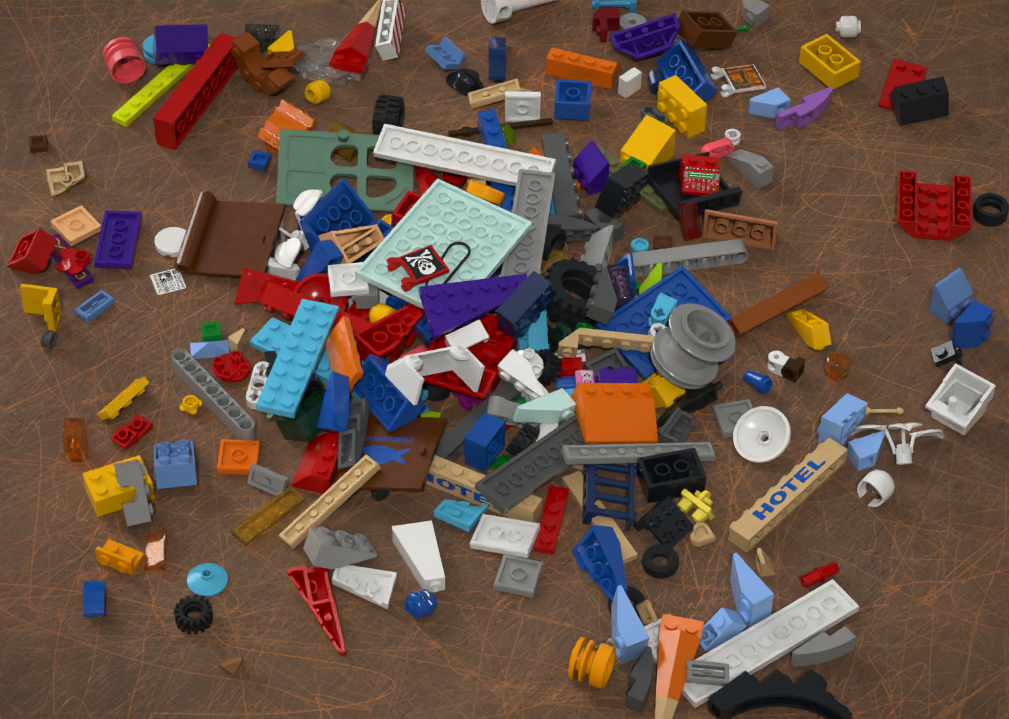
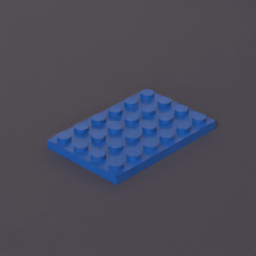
[596,266,731,380]

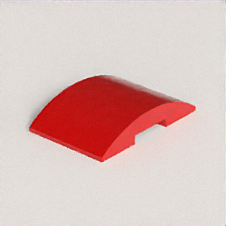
[422,313,518,399]

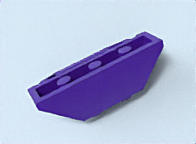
[610,13,680,60]

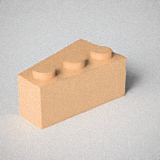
[318,224,384,264]

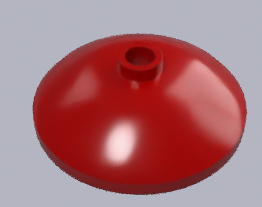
[294,273,347,312]

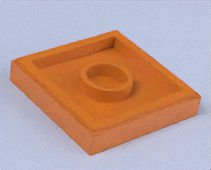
[217,439,261,475]

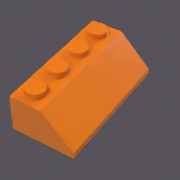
[546,48,622,89]

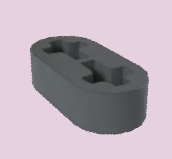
[640,105,669,125]

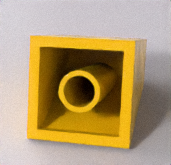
[620,115,676,171]

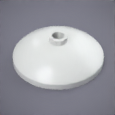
[733,406,791,463]

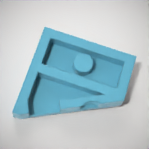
[434,499,488,532]

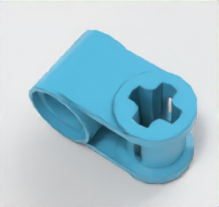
[648,292,678,327]

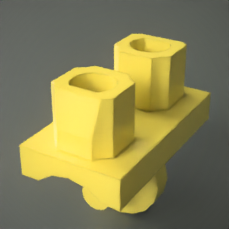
[677,489,714,523]

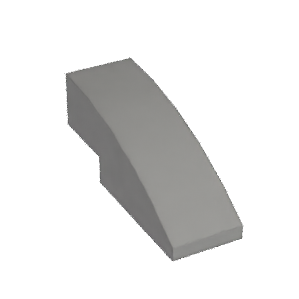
[791,626,856,667]

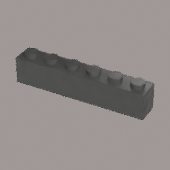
[542,131,583,219]

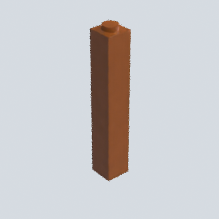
[728,272,829,340]

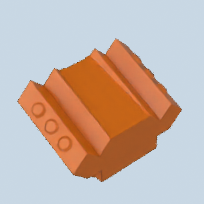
[258,99,317,153]

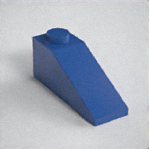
[316,371,350,434]

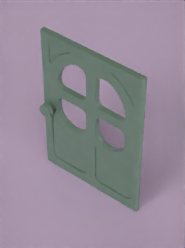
[275,129,413,212]

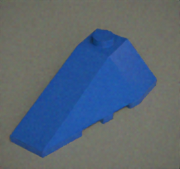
[572,525,628,601]

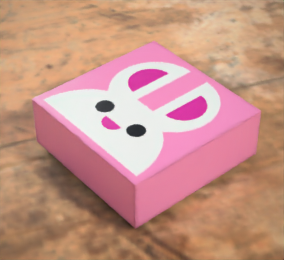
[575,370,595,385]

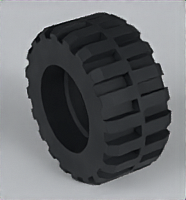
[543,259,601,330]

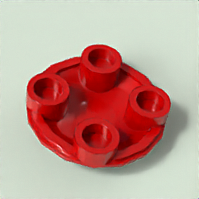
[212,350,251,382]

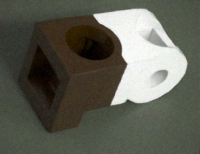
[767,351,806,383]

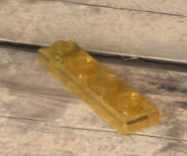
[231,485,305,546]

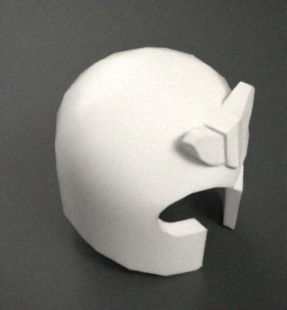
[857,470,895,507]

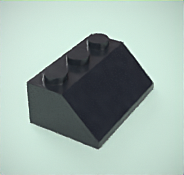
[889,76,949,126]

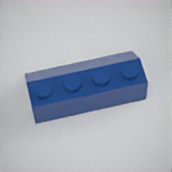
[656,39,718,102]
[353,354,425,432]

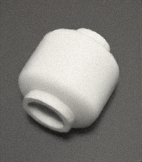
[836,16,861,38]

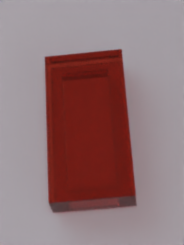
[678,201,702,241]

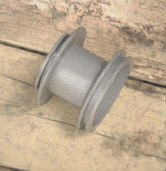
[650,303,736,389]

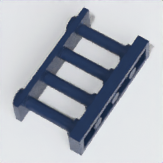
[582,463,637,531]

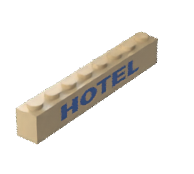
[728,437,848,553]
[424,455,542,523]

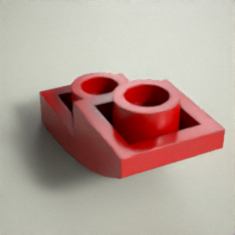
[110,414,153,450]

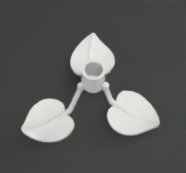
[274,190,323,269]
[851,423,944,465]

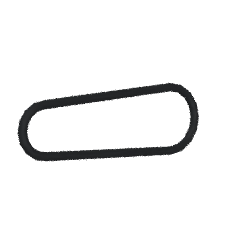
[425,242,471,286]

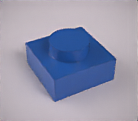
[248,150,271,171]

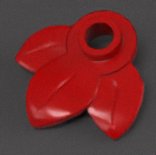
[55,248,91,275]

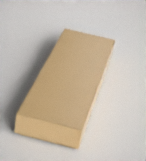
[468,79,521,109]

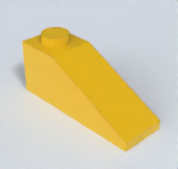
[786,308,831,350]

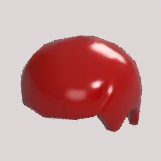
[441,171,468,187]

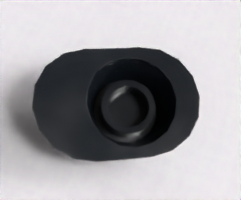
[446,69,484,96]

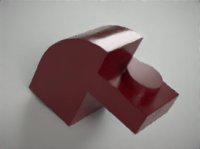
[592,7,620,42]

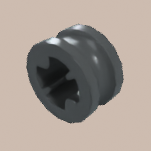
[40,330,57,349]

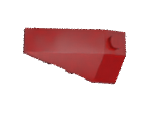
[353,303,424,362]

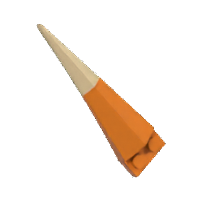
[655,614,704,719]

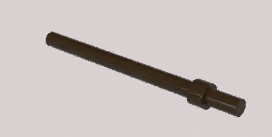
[448,118,553,138]

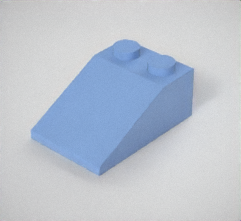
[730,553,774,628]
[611,585,650,664]

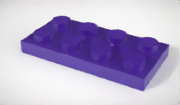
[94,210,142,269]

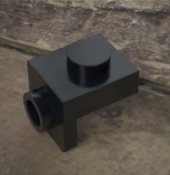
[931,340,963,367]

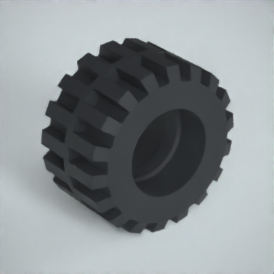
[372,94,405,135]

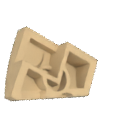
[46,161,85,197]

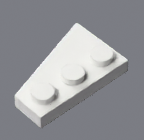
[332,565,397,610]

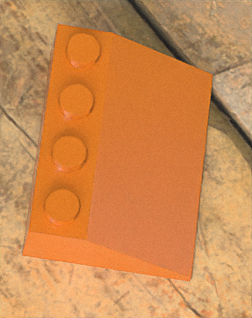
[571,383,658,444]

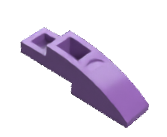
[775,87,833,130]

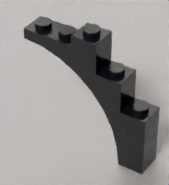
[708,669,852,719]

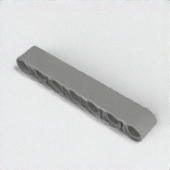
[621,239,749,278]
[171,349,256,440]

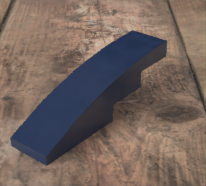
[489,37,506,80]

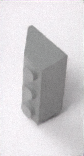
[580,225,614,271]

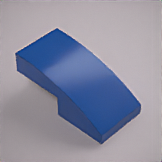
[83,580,106,617]

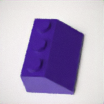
[153,24,208,65]

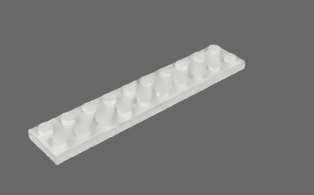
[373,124,556,186]
[682,579,859,708]

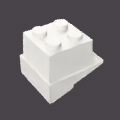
[925,363,996,435]

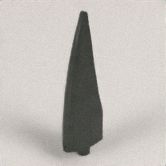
[656,381,723,428]

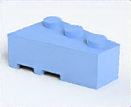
[817,393,868,446]

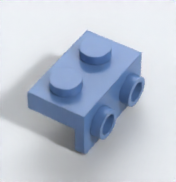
[425,37,465,71]

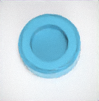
[631,238,649,253]

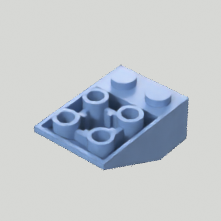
[154,440,197,489]

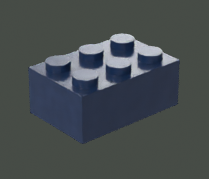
[496,270,552,341]

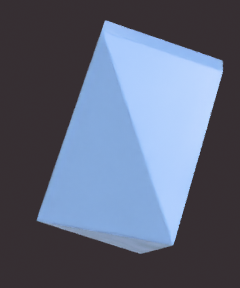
[190,340,229,359]

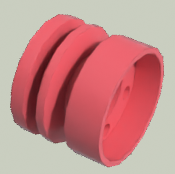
[103,37,146,84]

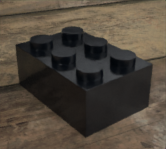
[595,162,649,218]
[636,447,707,503]

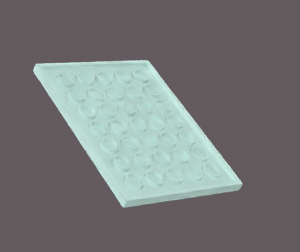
[355,178,532,309]

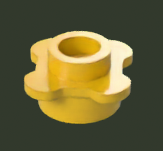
[179,395,202,415]

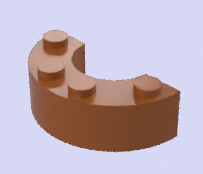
[231,31,294,95]

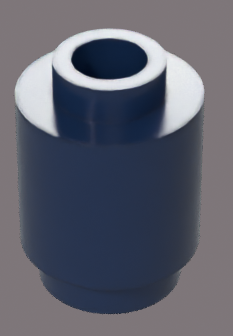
[647,70,665,95]

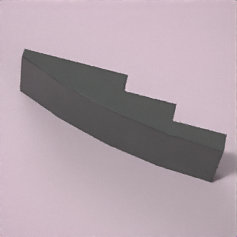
[338,398,370,470]

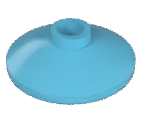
[187,563,228,597]

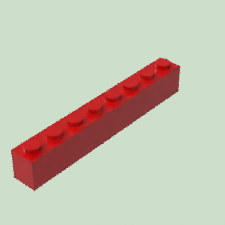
[259,282,408,361]

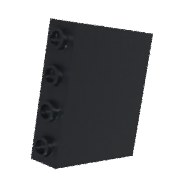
[647,152,743,220]

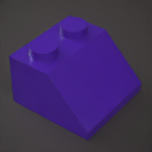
[573,141,610,196]

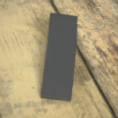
[626,646,653,714]

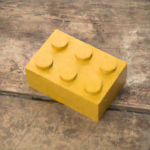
[799,34,861,90]
[657,75,707,138]
[82,455,155,517]

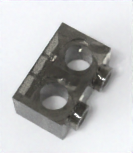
[244,24,280,51]

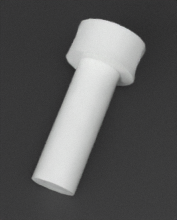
[481,0,558,24]

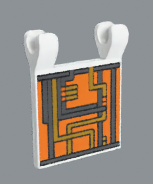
[710,64,766,97]

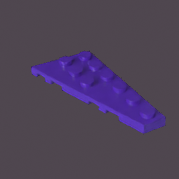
[418,274,527,340]

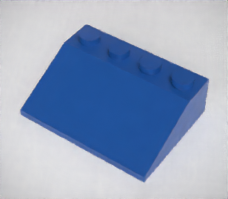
[299,178,378,252]

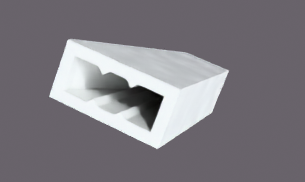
[392,520,445,592]

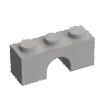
[114,459,154,526]

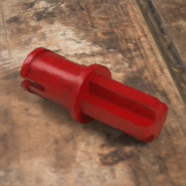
[799,562,840,588]

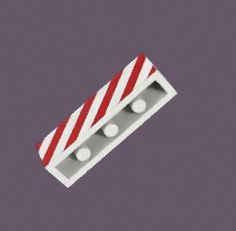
[375,0,406,61]

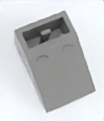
[303,526,378,569]

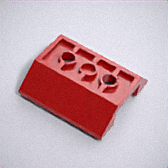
[897,171,972,241]

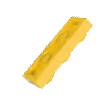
[97,377,150,420]

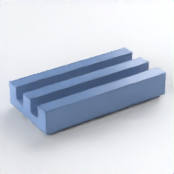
[74,290,115,323]

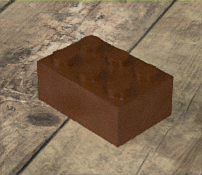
[678,10,738,49]

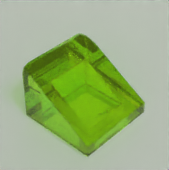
[501,123,516,146]

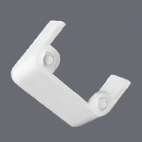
[385,345,485,405]

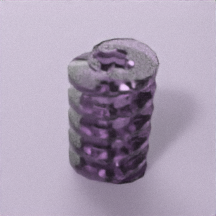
[607,264,634,306]

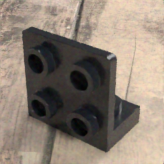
[633,496,694,548]

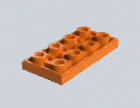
[325,316,364,392]

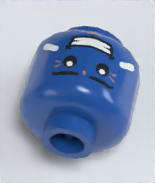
[404,589,437,619]

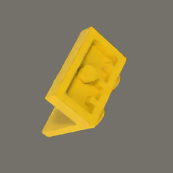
[20,284,62,331]

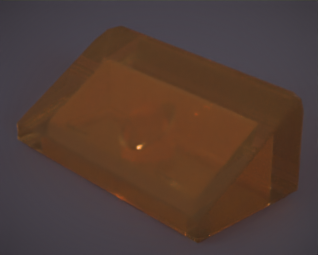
[144,529,167,570]

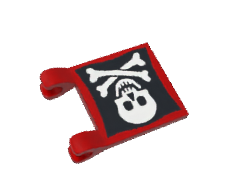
[387,245,449,292]

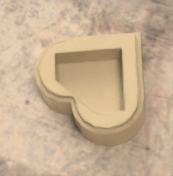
[690,522,715,547]

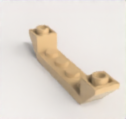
[557,328,655,366]

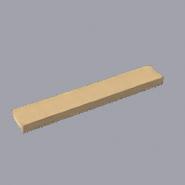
[278,454,381,549]
[562,471,638,564]

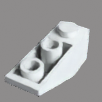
[497,349,544,400]

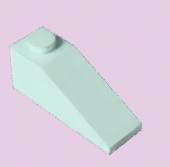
[512,388,577,423]

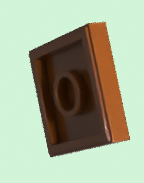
[259,51,305,68]

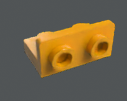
[95,539,145,576]

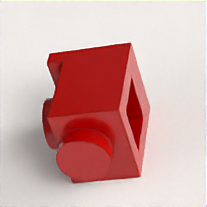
[556,357,584,378]

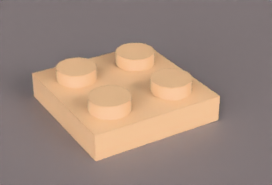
[50,205,101,246]

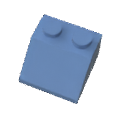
[929,268,974,323]

